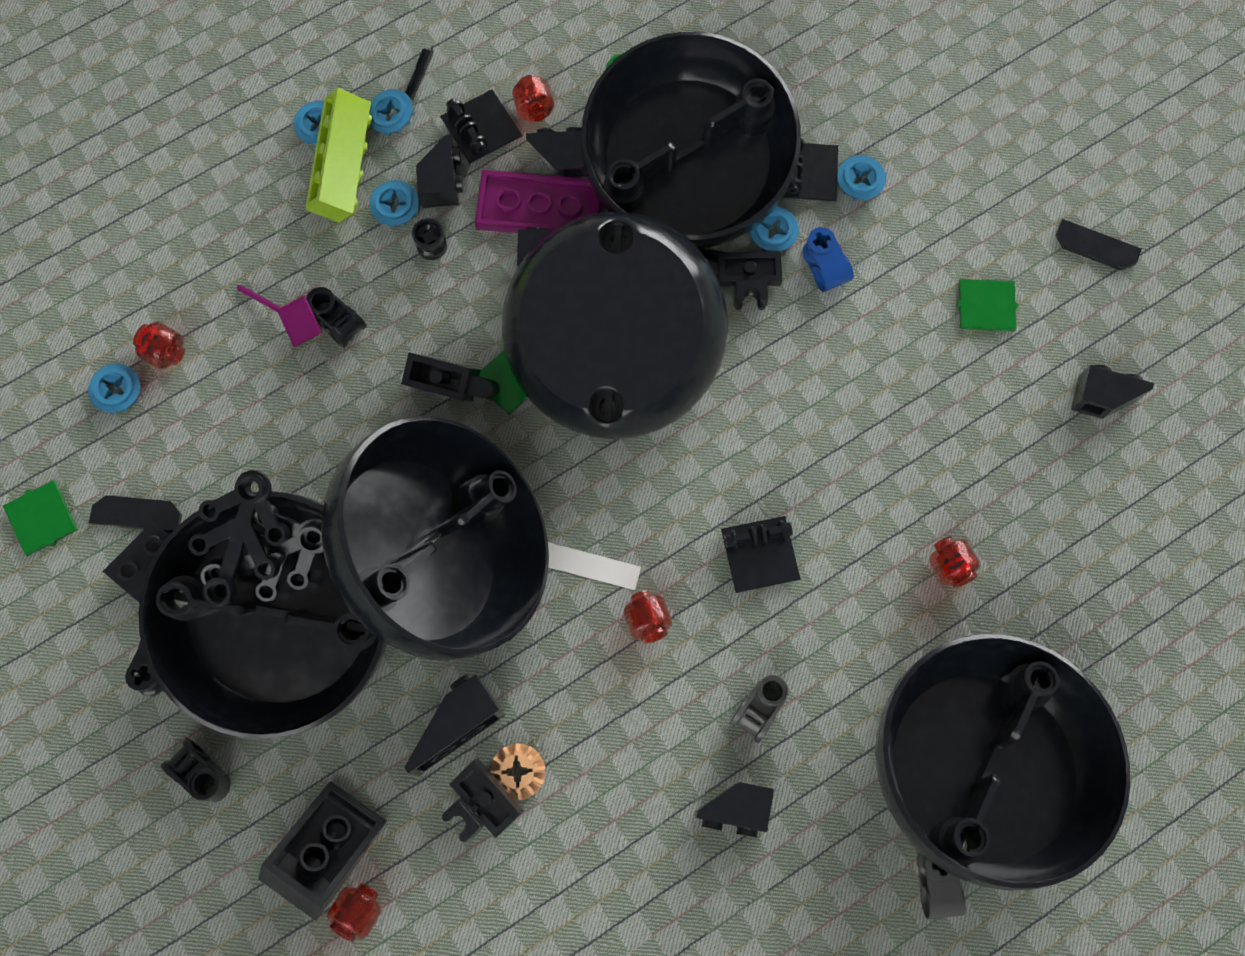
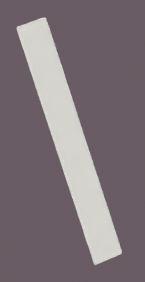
[548,542,641,590]

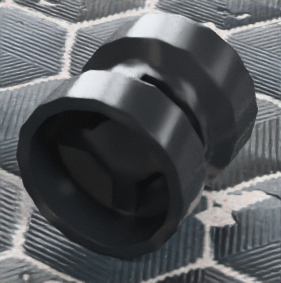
[412,218,447,260]

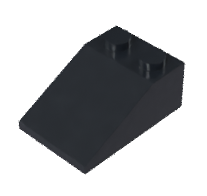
[404,674,505,776]
[258,781,387,921]

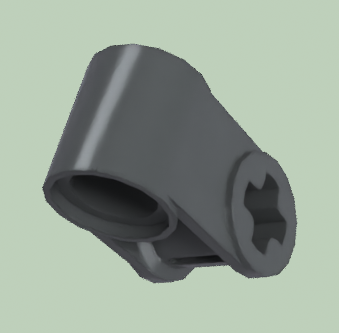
[729,675,788,743]
[917,852,966,919]

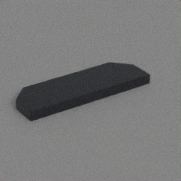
[1055,219,1142,271]
[89,495,182,532]

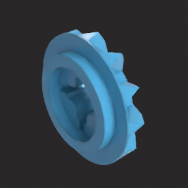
[369,89,415,137]
[294,101,324,145]
[837,155,886,202]
[369,180,420,228]
[749,207,799,252]
[88,364,143,415]

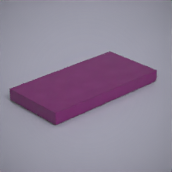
[475,170,602,233]

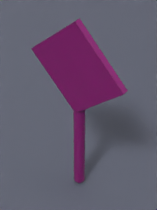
[236,285,322,347]

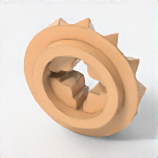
[490,743,545,800]

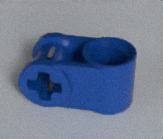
[803,227,854,292]

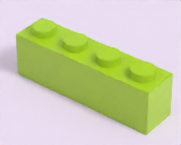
[305,87,372,222]

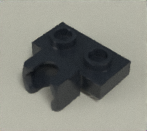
[717,252,782,310]
[442,758,524,842]

